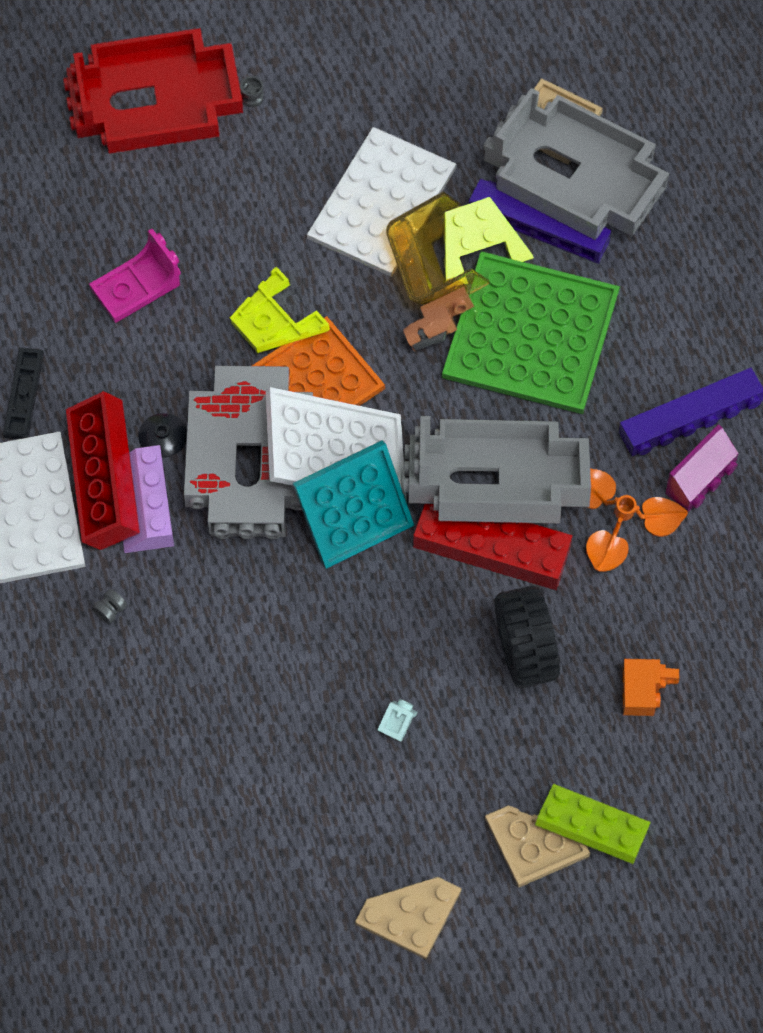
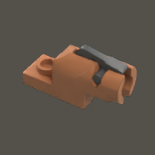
[403,287,474,352]

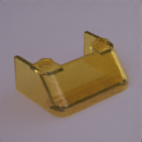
[386,191,490,304]

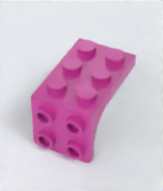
[89,228,181,323]

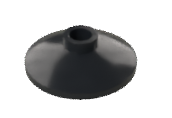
[138,413,187,458]

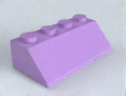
[123,445,174,553]

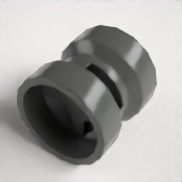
[240,76,264,108]
[92,589,127,624]

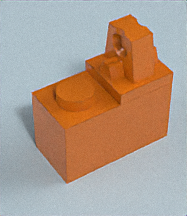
[622,659,679,716]

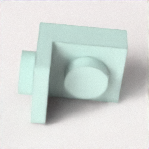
[378,699,417,741]

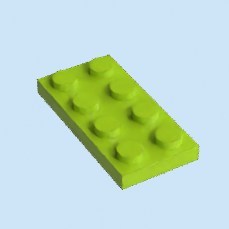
[535,784,651,864]

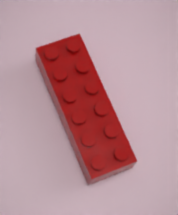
[66,391,140,550]
[413,503,573,591]

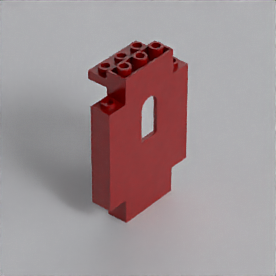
[63,28,243,154]

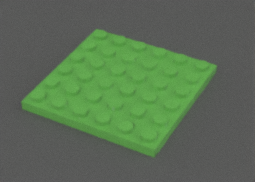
[442,251,620,414]

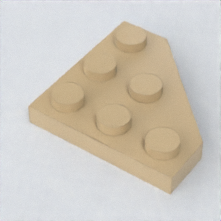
[485,806,590,888]
[355,877,462,959]

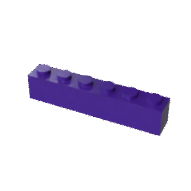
[469,179,611,264]
[619,368,763,456]

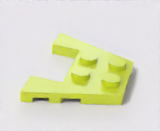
[444,197,533,288]
[230,267,330,353]

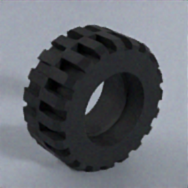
[494,585,560,688]

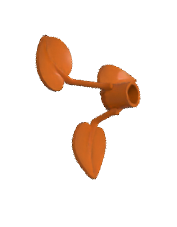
[586,468,688,572]

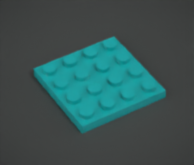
[292,440,414,569]

